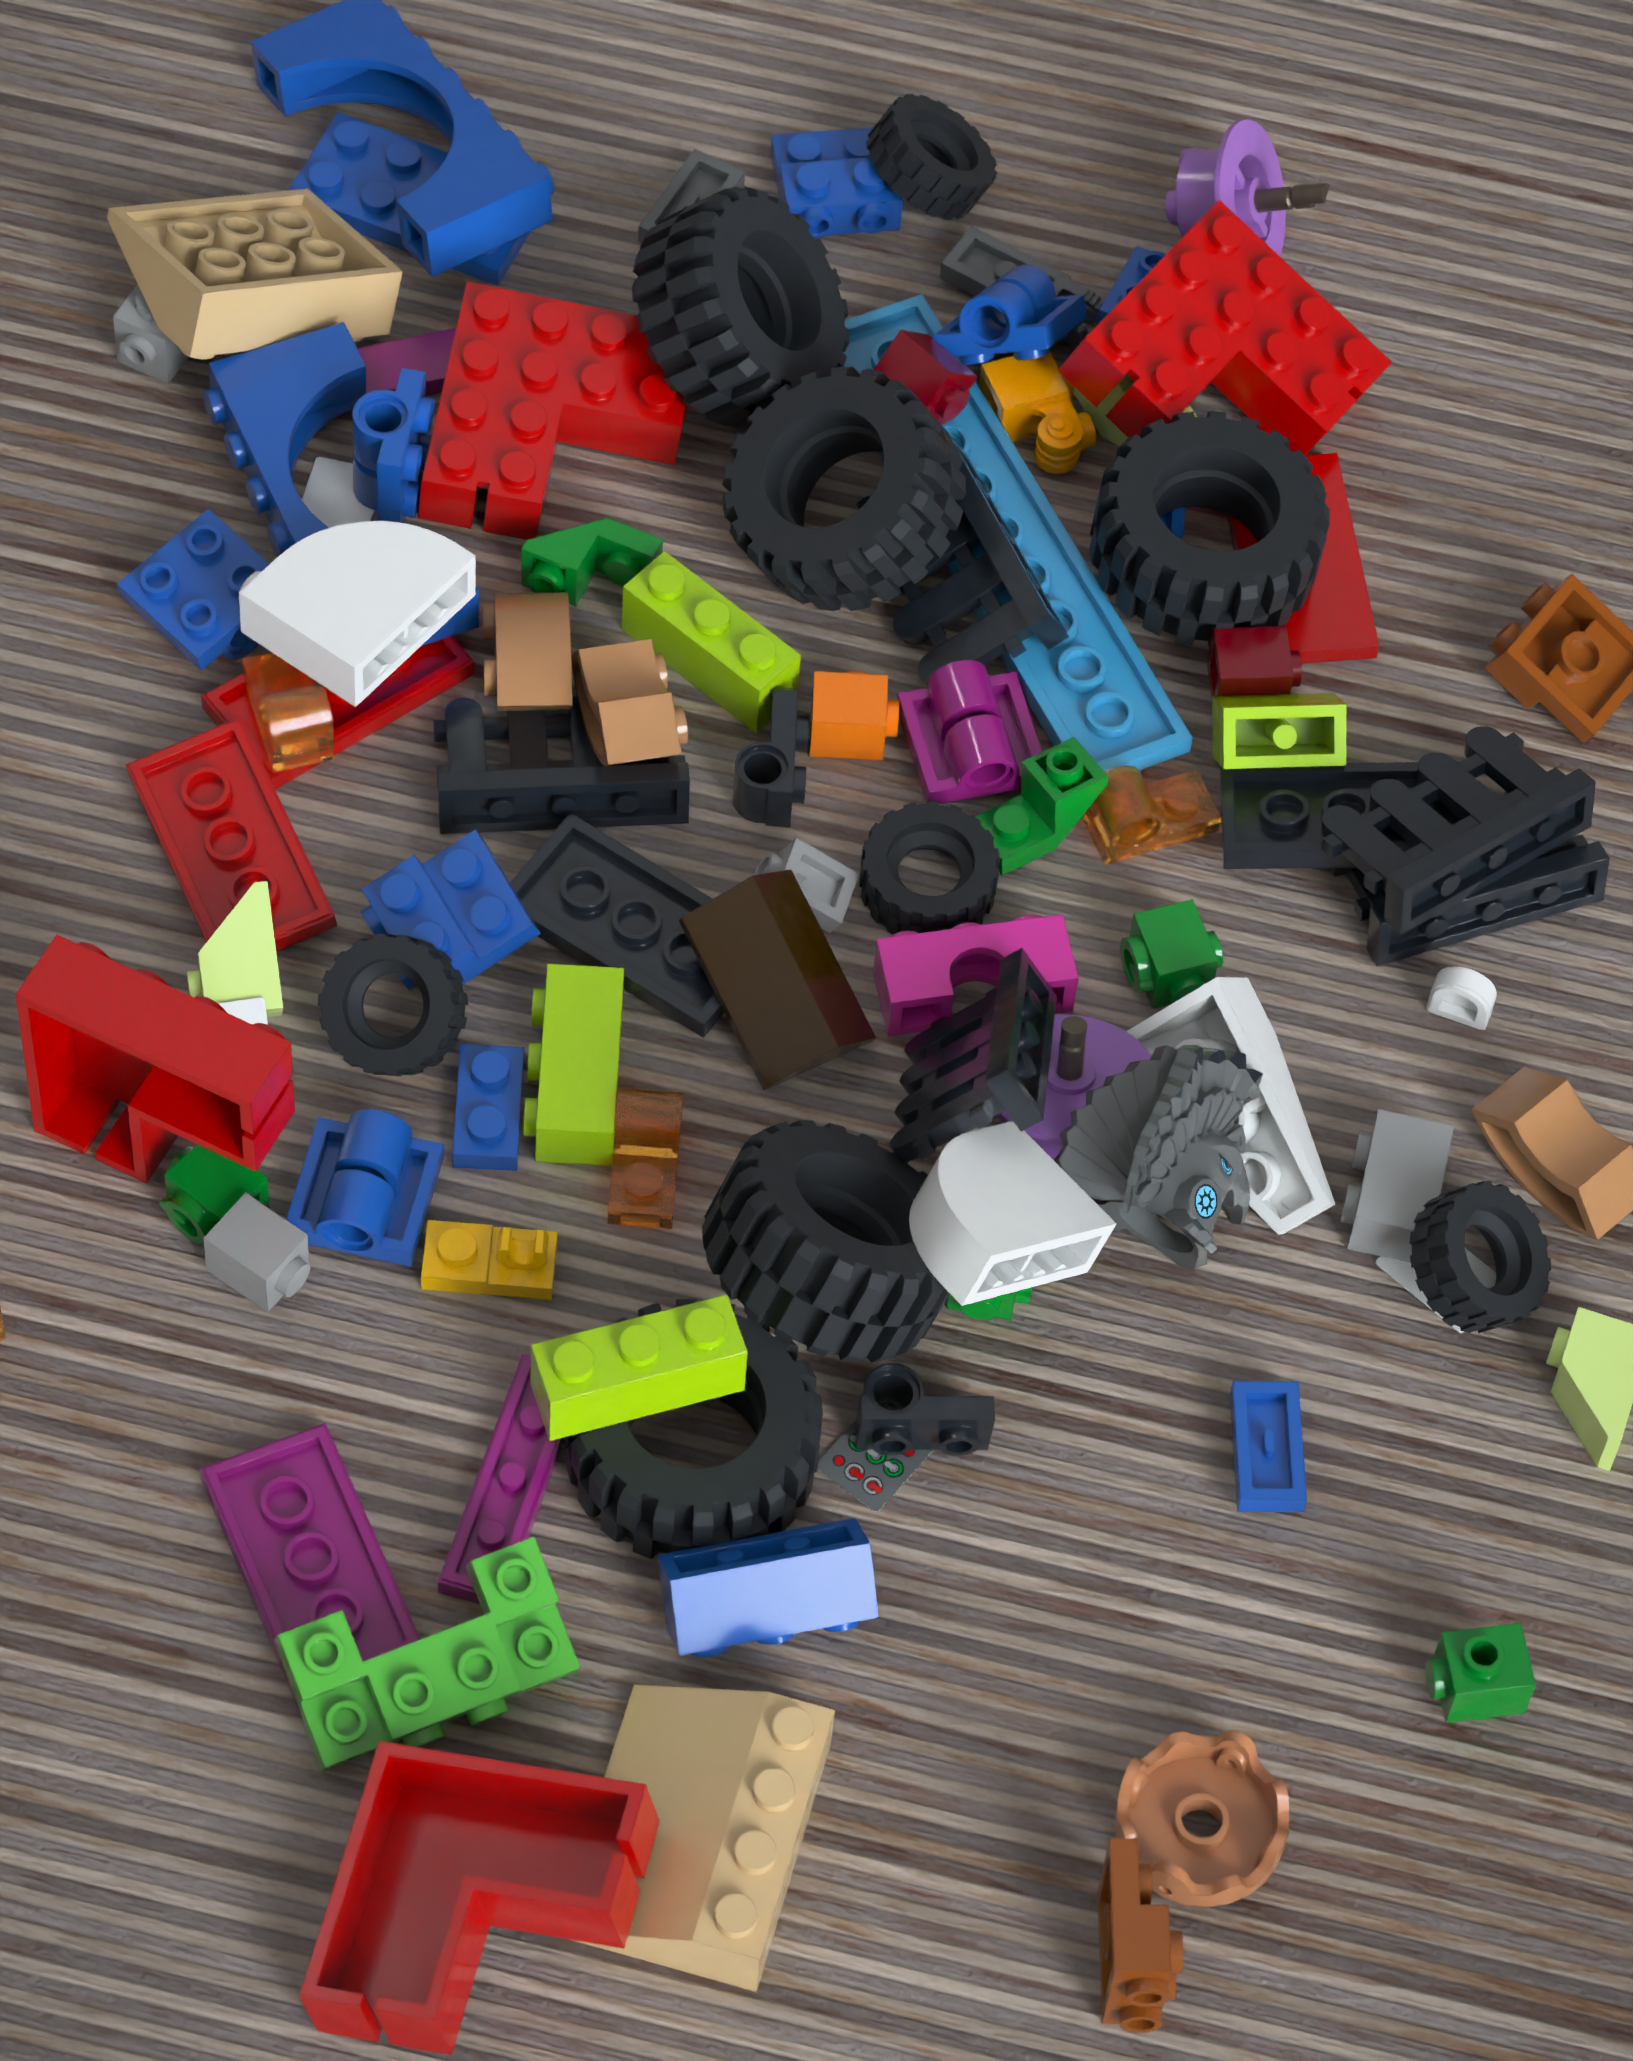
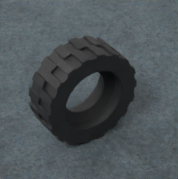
[866,93,997,220]
[859,801,1000,934]
[318,933,468,1077]
[1409,1181,1551,1333]

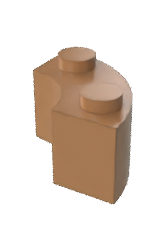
[482,592,572,711]
[571,639,688,766]
[1471,1066,1633,1240]

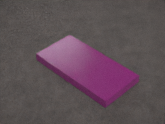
[200,1423,421,1706]

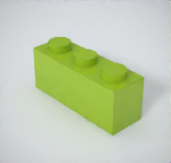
[622,551,801,734]
[523,964,624,1166]
[530,1295,748,1441]

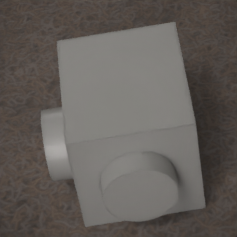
[113,284,189,384]
[204,1193,311,1312]

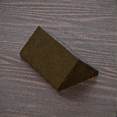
[679,869,876,1090]

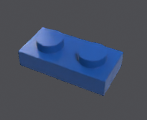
[452,1044,524,1171]
[1230,1381,1307,1512]

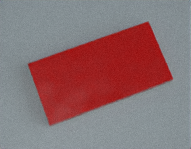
[1227,453,1379,664]
[201,636,475,790]
[125,717,338,952]

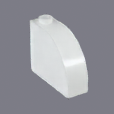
[239,521,476,707]
[909,1121,1116,1306]

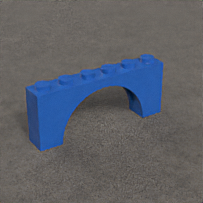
[250,0,555,277]
[203,322,479,646]

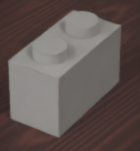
[1340,1109,1454,1263]

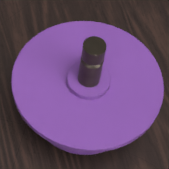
[996,1014,1151,1160]

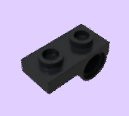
[733,689,809,827]
[855,1363,995,1456]

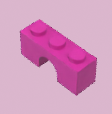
[873,914,1079,1037]

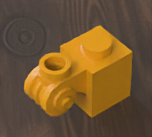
[979,350,1096,474]

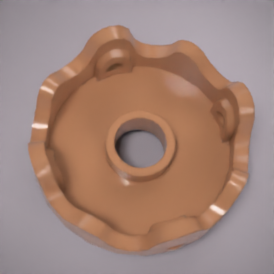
[1114,1730,1289,1907]

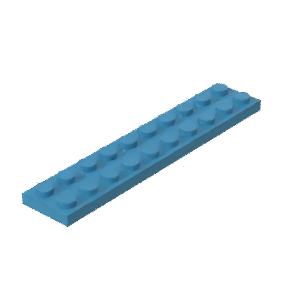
[843,294,1193,782]

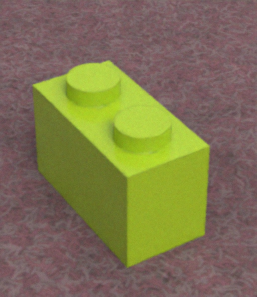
[1212,693,1347,769]

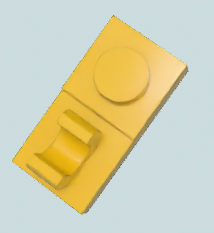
[421,1220,558,1300]

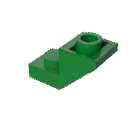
[521,518,663,607]
[975,737,1108,876]

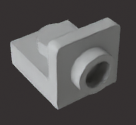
[754,838,859,933]

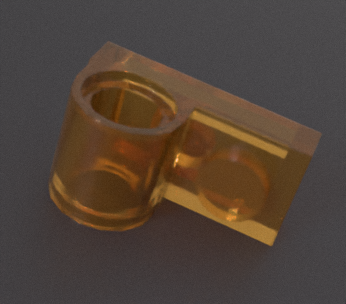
[242,652,334,772]
[1082,766,1221,865]
[607,1087,683,1229]

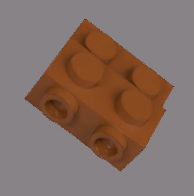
[1485,574,1633,743]
[1097,1838,1183,2033]

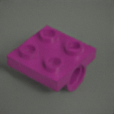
[897,660,1042,804]

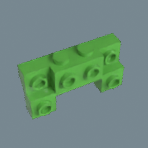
[274,1537,581,1772]

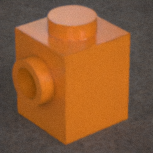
[809,670,899,761]

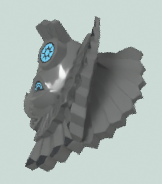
[1054,1045,1263,1269]

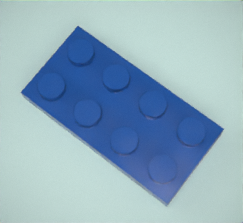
[289,112,531,286]

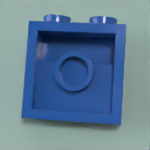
[771,127,903,238]
[361,829,541,991]

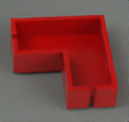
[1057,200,1392,455]
[418,281,687,540]
[15,934,295,1184]
[299,1741,660,2055]

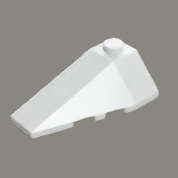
[1126,977,1335,1235]

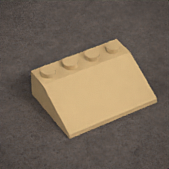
[107,188,403,360]
[569,1684,835,1992]

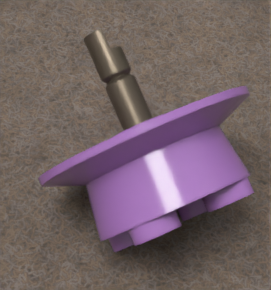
[1165,119,1330,257]

